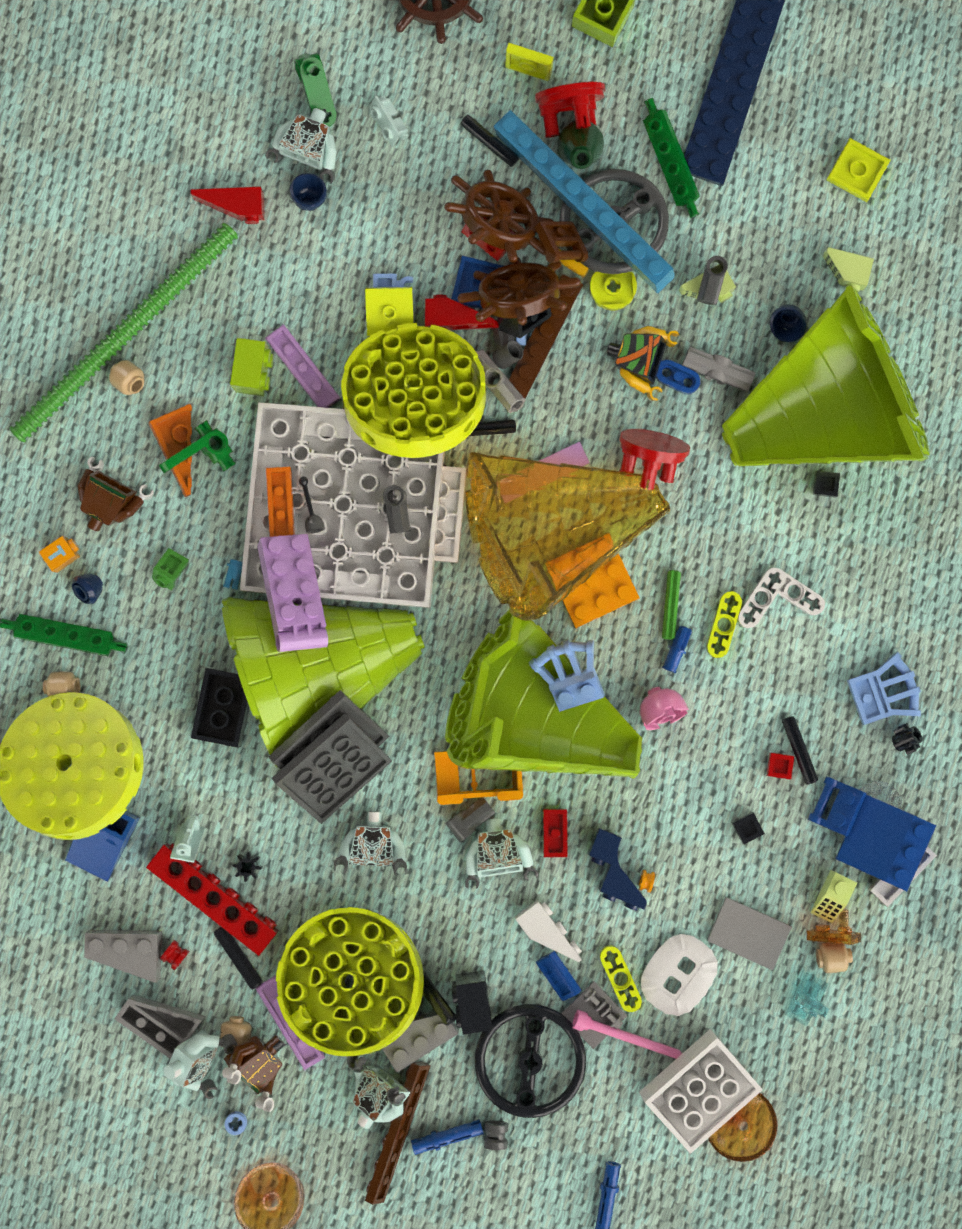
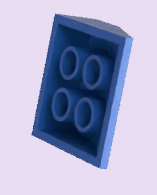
[835,795,937,892]

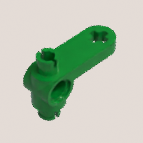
[294,53,336,127]
[159,420,236,473]

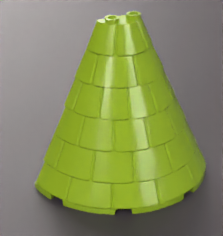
[722,285,930,466]
[222,597,425,770]
[445,603,642,779]

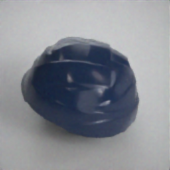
[290,173,327,211]
[770,304,807,342]

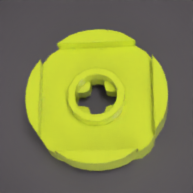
[590,262,637,311]

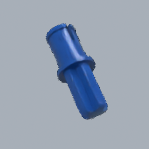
[662,626,692,673]

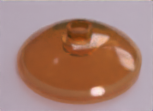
[708,1093,778,1162]
[234,1163,305,1229]

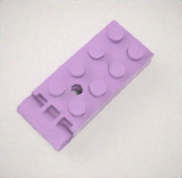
[257,534,328,652]

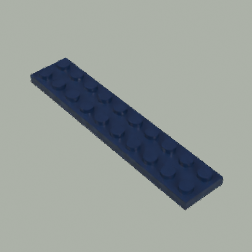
[684,0,785,186]

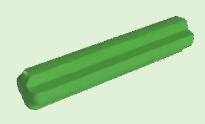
[662,570,681,640]

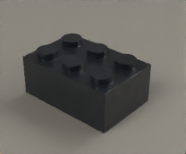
[191,668,250,748]
[451,970,492,1035]

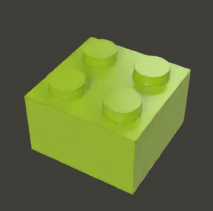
[571,0,635,48]
[230,338,274,397]

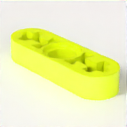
[706,591,742,658]
[600,945,642,1012]

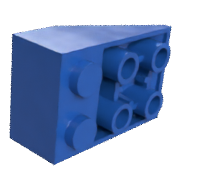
[65,810,140,882]

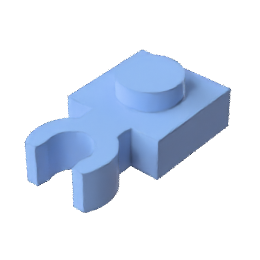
[373,274,413,288]

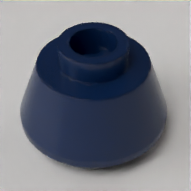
[72,573,103,604]

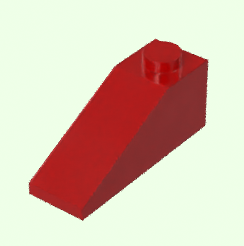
[190,186,265,225]
[425,294,499,330]

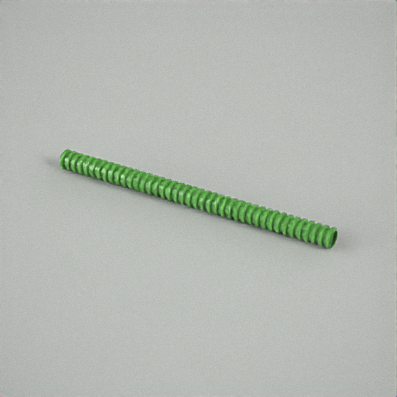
[9,222,238,443]

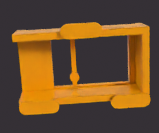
[434,751,523,805]

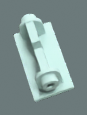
[369,96,409,147]
[170,815,205,863]

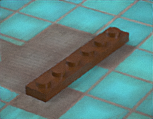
[509,274,583,410]
[365,1062,431,1205]

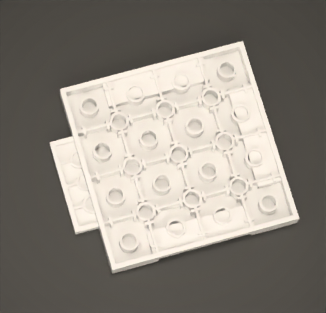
[240,402,467,608]

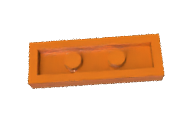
[266,466,295,537]

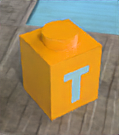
[39,536,80,573]

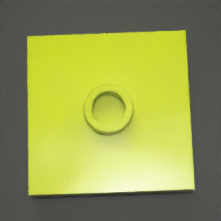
[505,43,554,81]
[826,138,891,202]
[365,287,414,336]

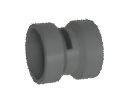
[483,1120,508,1150]

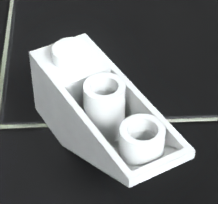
[515,900,582,962]

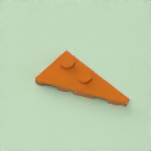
[148,404,192,497]

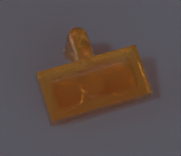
[807,909,861,945]

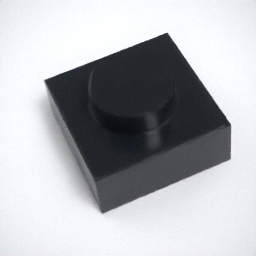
[813,471,840,498]
[732,812,765,845]

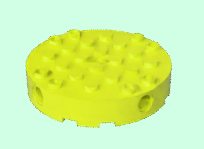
[341,323,486,458]
[0,692,144,840]
[276,907,424,1056]

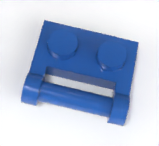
[807,776,867,837]

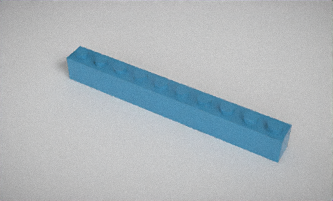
[493,110,675,294]

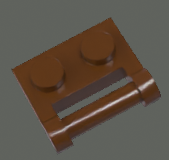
[534,221,588,263]

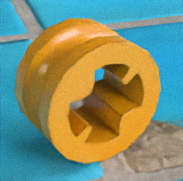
[638,869,655,893]

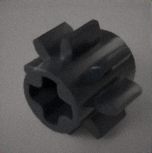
[892,723,922,755]
[232,851,263,882]

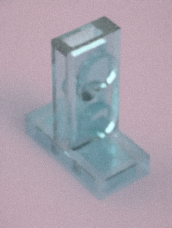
[785,972,829,1026]

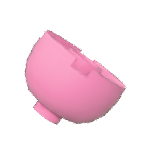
[640,687,689,730]

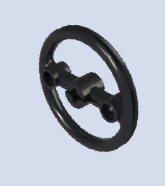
[475,1004,586,1118]

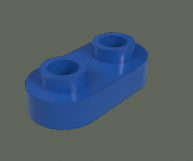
[656,360,700,395]

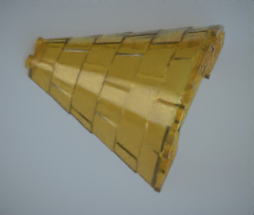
[465,452,670,621]

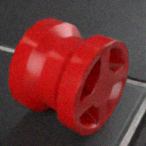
[160,940,190,971]

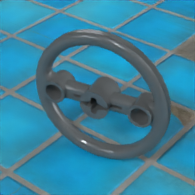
[559,169,669,274]

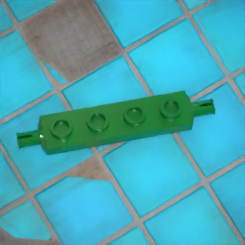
[642,98,700,218]
[0,614,127,657]

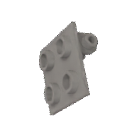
[561,981,627,1049]

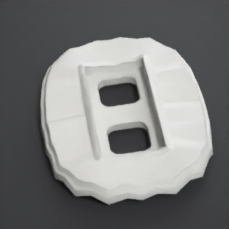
[641,934,718,1016]

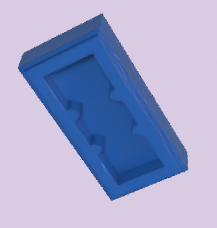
[536,951,582,1001]

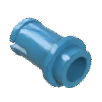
[223,559,243,590]

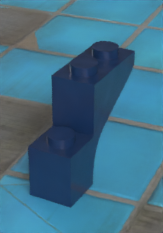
[587,827,647,911]

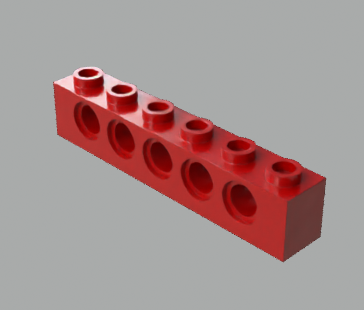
[146,843,279,956]

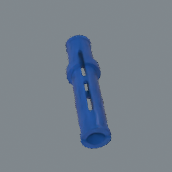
[411,1119,484,1155]
[595,1161,621,1229]

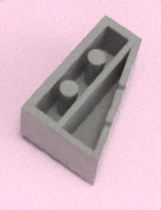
[84,930,162,983]
[114,995,205,1059]
[382,1012,459,1072]

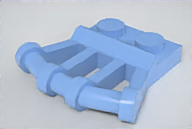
[529,640,605,712]
[847,652,921,725]

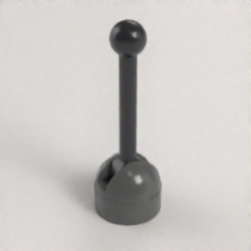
[299,476,325,534]

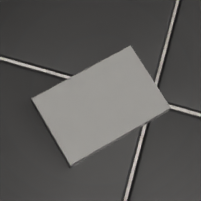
[707,897,792,970]

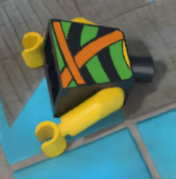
[607,326,679,401]

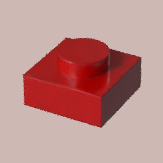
[766,753,795,780]

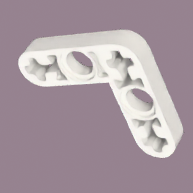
[737,568,825,628]

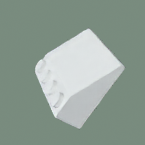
[639,1029,763,1154]

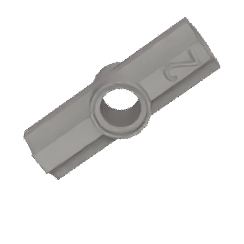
[682,347,756,392]
[476,349,526,414]

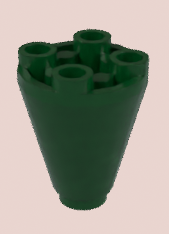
[557,121,604,169]

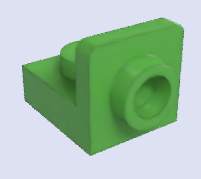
[152,548,189,590]

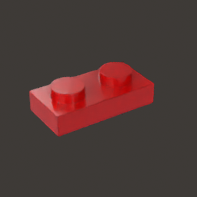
[543,809,568,857]

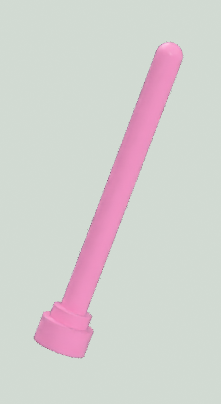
[572,1010,682,1059]

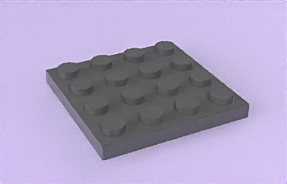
[269,690,390,769]
[271,713,392,824]

